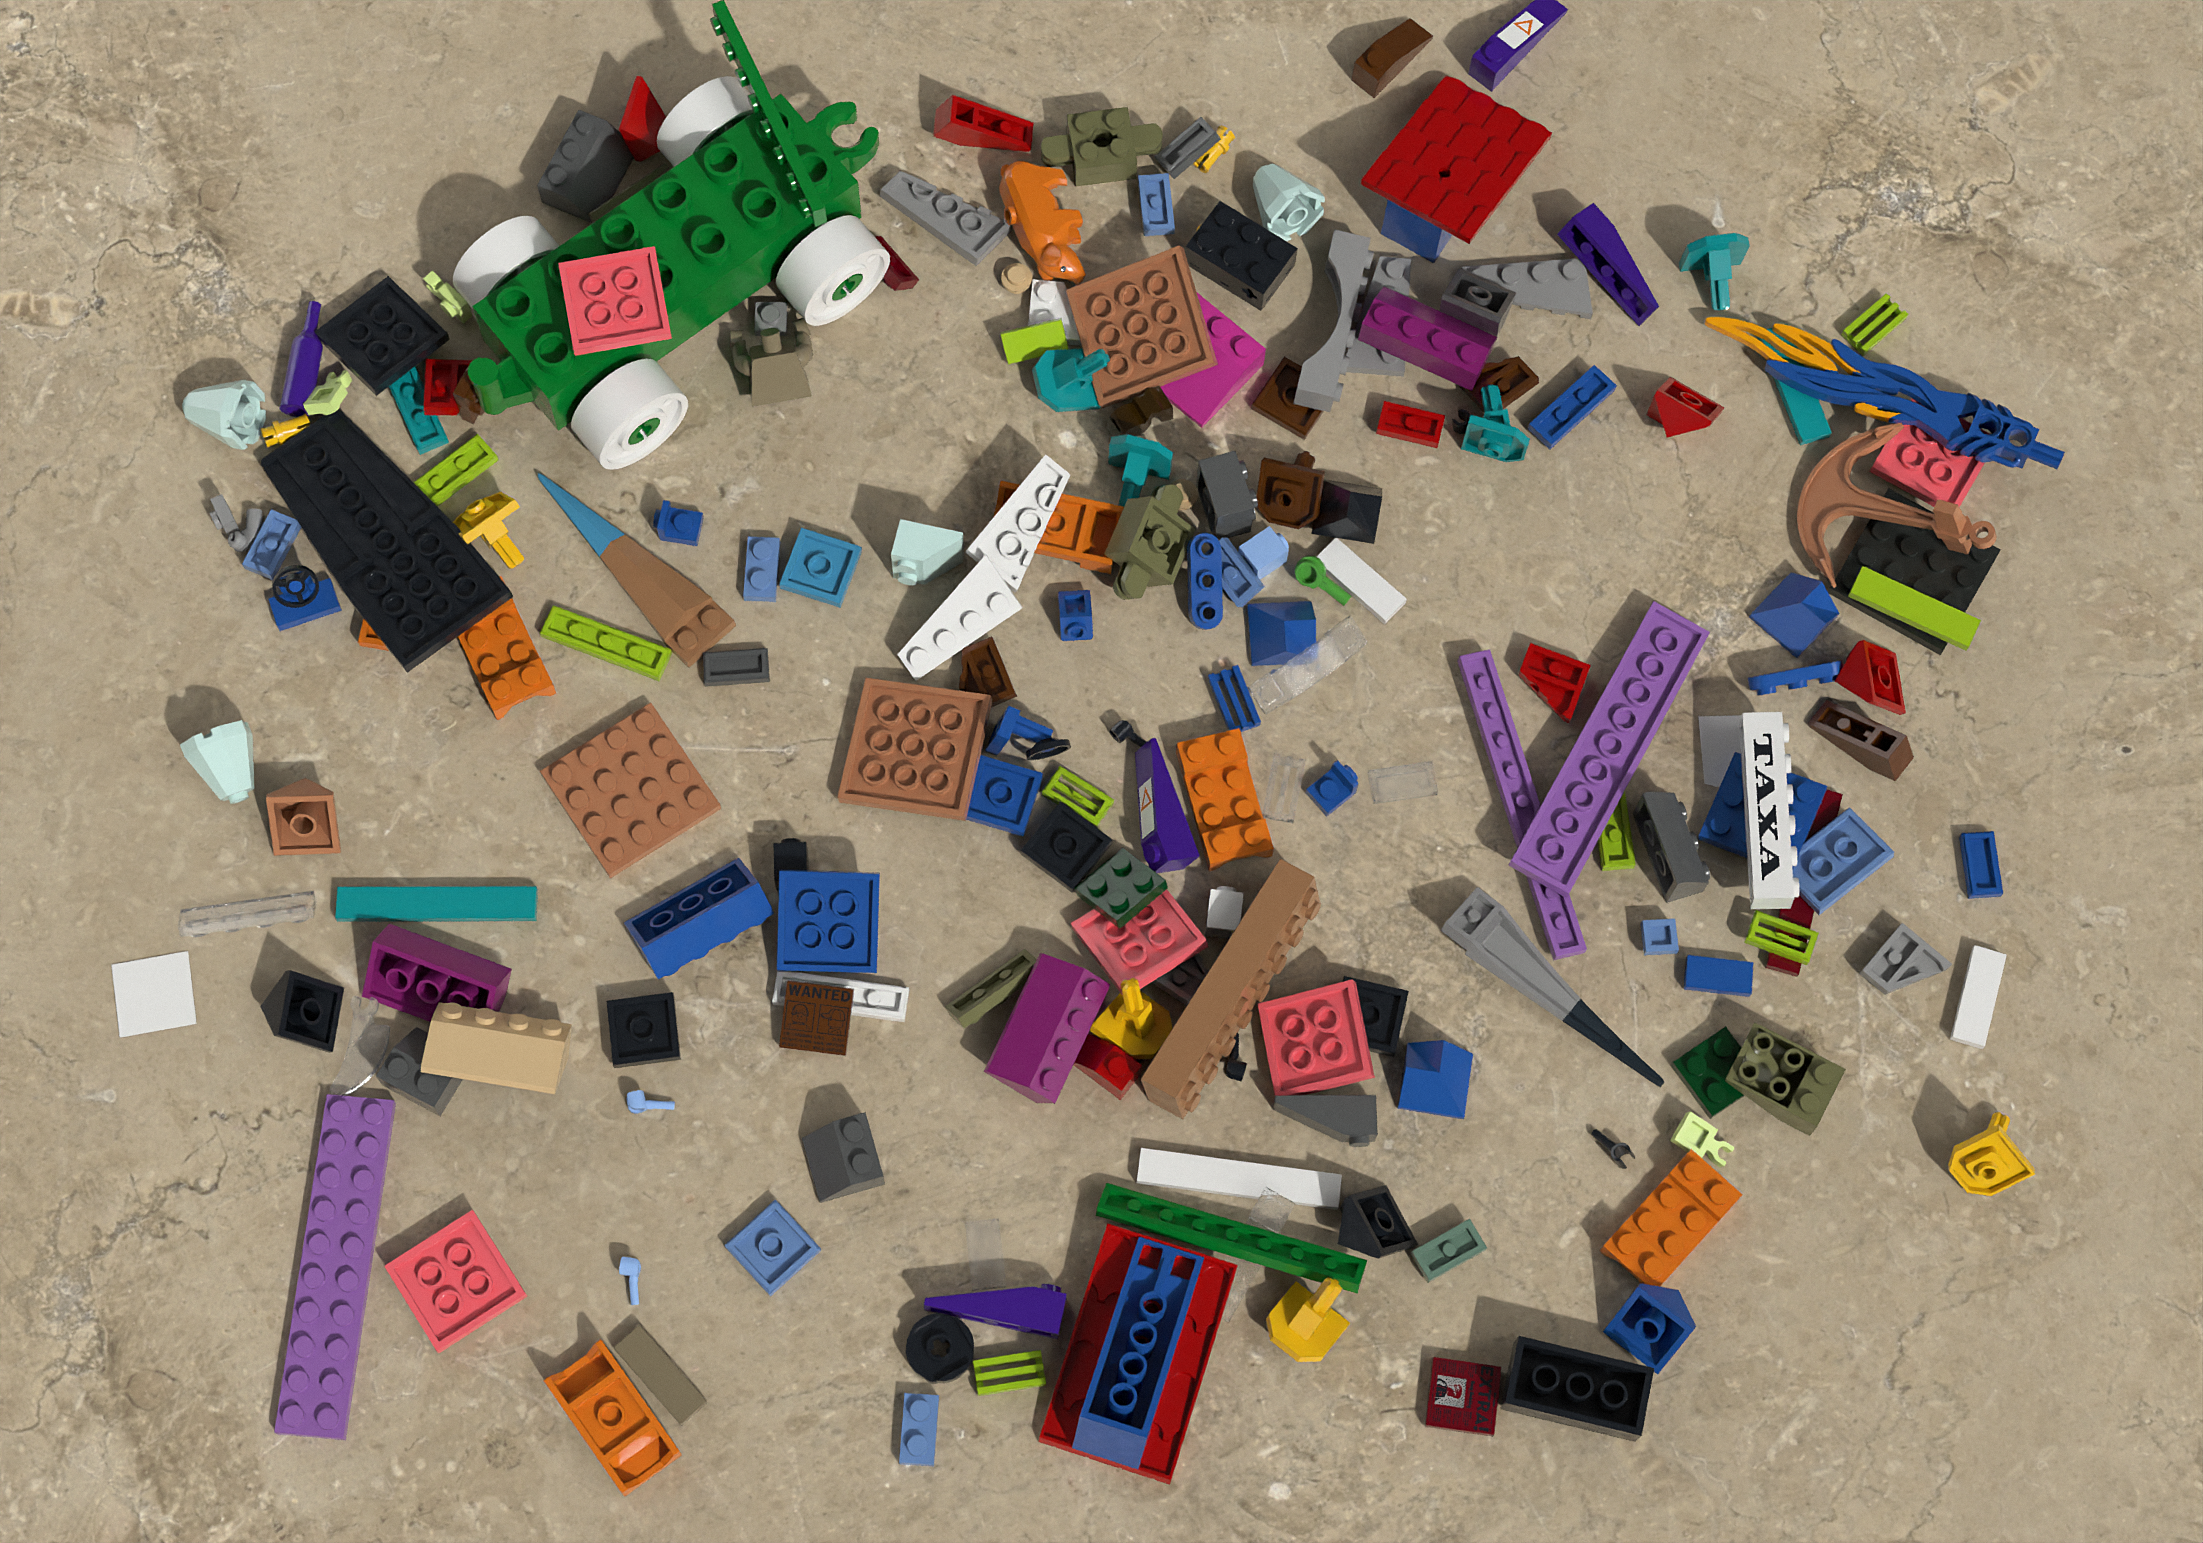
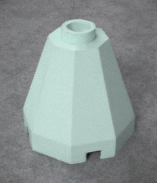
[1253,163,1325,241]
[182,380,266,450]
[180,720,254,804]

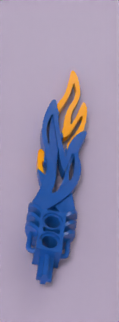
[1705,317,2065,469]

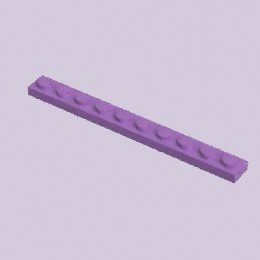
[1457,649,1587,961]

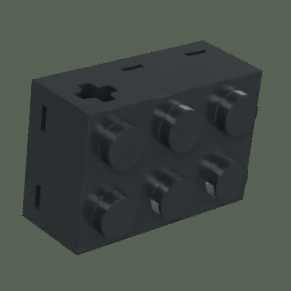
[1185,201,1298,311]

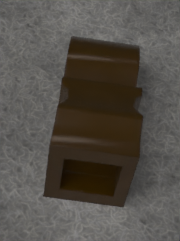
[1110,386,1174,437]

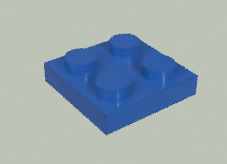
[966,755,1043,837]

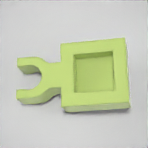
[423,271,473,324]
[303,370,352,415]
[1670,1111,1735,1167]

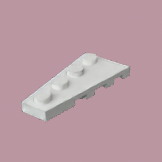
[965,454,1070,593]

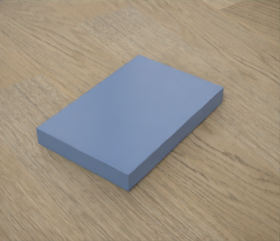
[1793,807,1894,915]

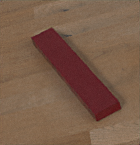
[1765,790,1843,977]

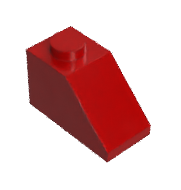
[1073,1034,1142,1100]

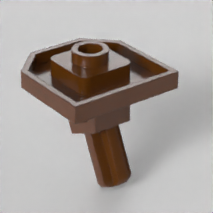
[1256,451,1325,530]

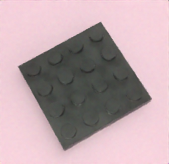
[1828,488,2001,655]

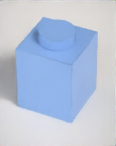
[1238,526,1289,580]

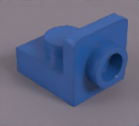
[653,500,704,546]
[1058,590,1093,641]
[1305,760,1358,817]

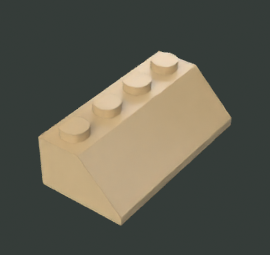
[421,1002,572,1094]

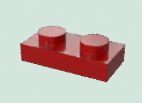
[1376,401,1445,448]

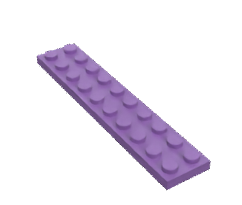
[1508,601,1710,898]
[274,1094,396,1440]

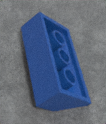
[624,858,774,979]

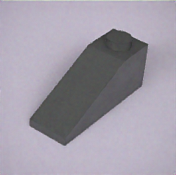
[1273,1095,1378,1147]

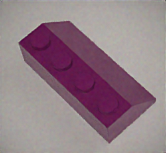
[1358,287,1498,391]
[362,923,512,1022]
[984,953,1111,1104]

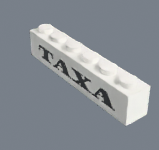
[1739,712,1799,909]

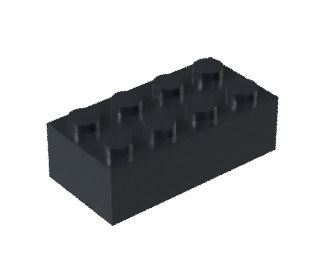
[1500,1336,1654,1442]

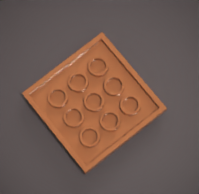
[1066,245,1218,408]
[837,678,993,821]
[540,702,721,879]

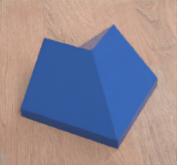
[1749,572,1840,658]
[1247,601,1316,666]
[1397,1040,1473,1119]
[1603,1283,1696,1374]

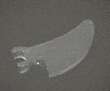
[330,996,391,1096]

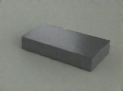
[1154,117,1221,179]
[703,648,770,687]

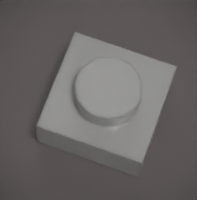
[755,302,787,336]
[210,494,240,537]

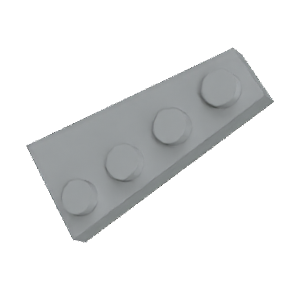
[880,171,1014,266]
[1346,256,1411,377]
[1461,258,1593,319]

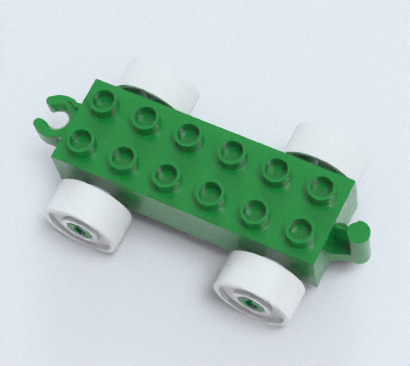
[453,76,890,470]

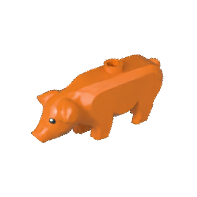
[999,161,1086,286]

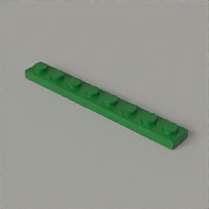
[710,0,827,227]
[1096,1183,1367,1293]

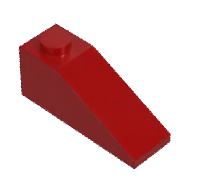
[933,95,1034,152]

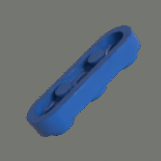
[1187,533,1223,630]
[1748,660,1843,696]

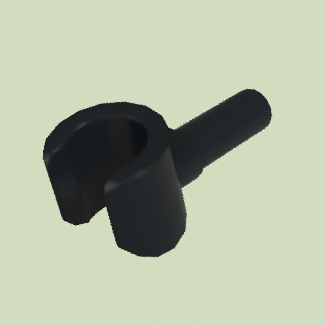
[1452,409,1470,434]
[1109,720,1147,747]
[1226,1033,1247,1081]
[1591,1129,1635,1169]

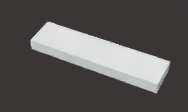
[772,970,910,1022]

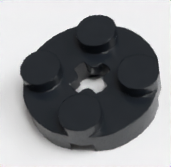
[906,1313,974,1384]

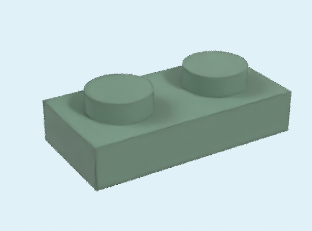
[1411,1219,1487,1283]

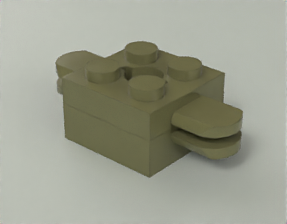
[1041,107,1163,187]
[1105,484,1196,600]

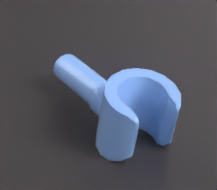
[626,1090,675,1114]
[619,1257,641,1305]

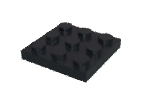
[315,276,450,396]

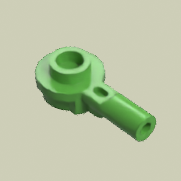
[1295,555,1352,606]

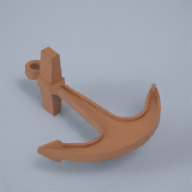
[1797,423,1997,588]

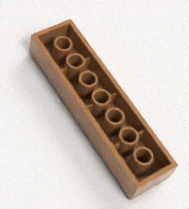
[1141,859,1321,1120]

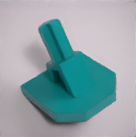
[1679,233,1750,310]
[1032,349,1110,412]
[1461,384,1530,462]
[1108,434,1173,507]

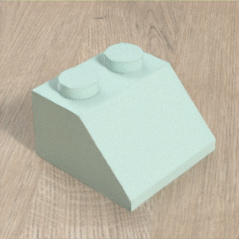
[891,519,964,586]

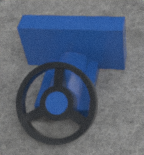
[268,565,342,631]
[985,706,1071,760]

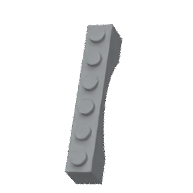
[1293,229,1374,412]

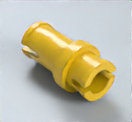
[1193,125,1235,173]
[260,413,310,448]

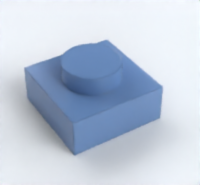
[1640,918,1679,956]

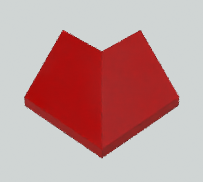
[619,76,666,162]
[1646,377,1725,438]
[1835,640,1906,715]

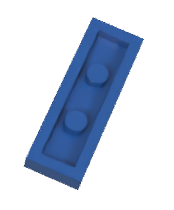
[1528,365,1617,449]

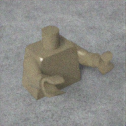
[730,318,813,407]

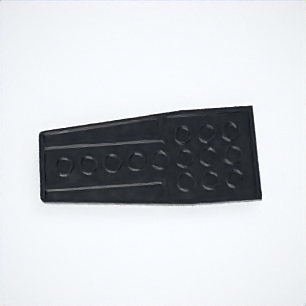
[261,409,513,673]

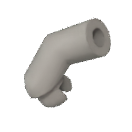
[228,509,263,552]

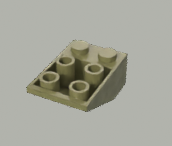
[1725,1022,1846,1136]

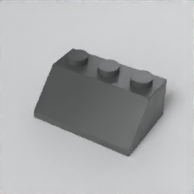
[537,110,634,223]
[1633,792,1710,903]

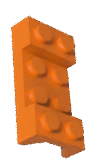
[993,481,1124,574]
[458,576,557,720]
[1176,728,1274,872]
[1599,1149,1743,1287]
[543,1339,682,1497]

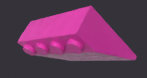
[1161,293,1266,428]

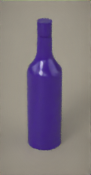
[280,301,323,417]

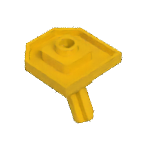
[453,492,524,569]
[1090,978,1172,1060]
[1948,1112,2035,1196]
[1266,1277,1350,1362]

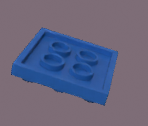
[1698,752,1827,870]
[777,870,880,973]

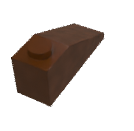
[1351,18,1433,98]
[1808,700,1914,781]

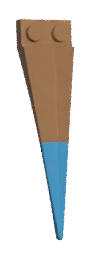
[538,473,736,668]

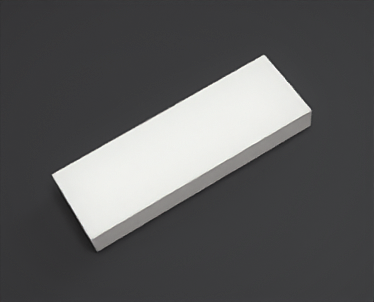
[1317,538,1407,625]
[1950,945,2007,1049]

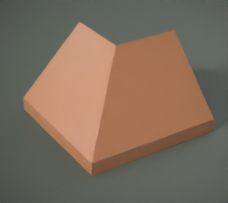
[266,778,341,856]

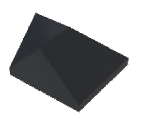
[1311,479,1382,544]
[260,970,344,1053]
[1337,1185,1418,1259]

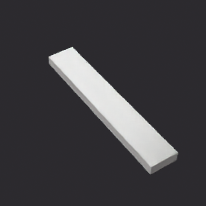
[1136,1148,1342,1210]

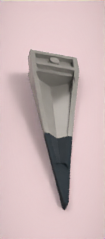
[1441,887,1664,1087]

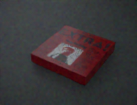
[1425,1357,1502,1437]

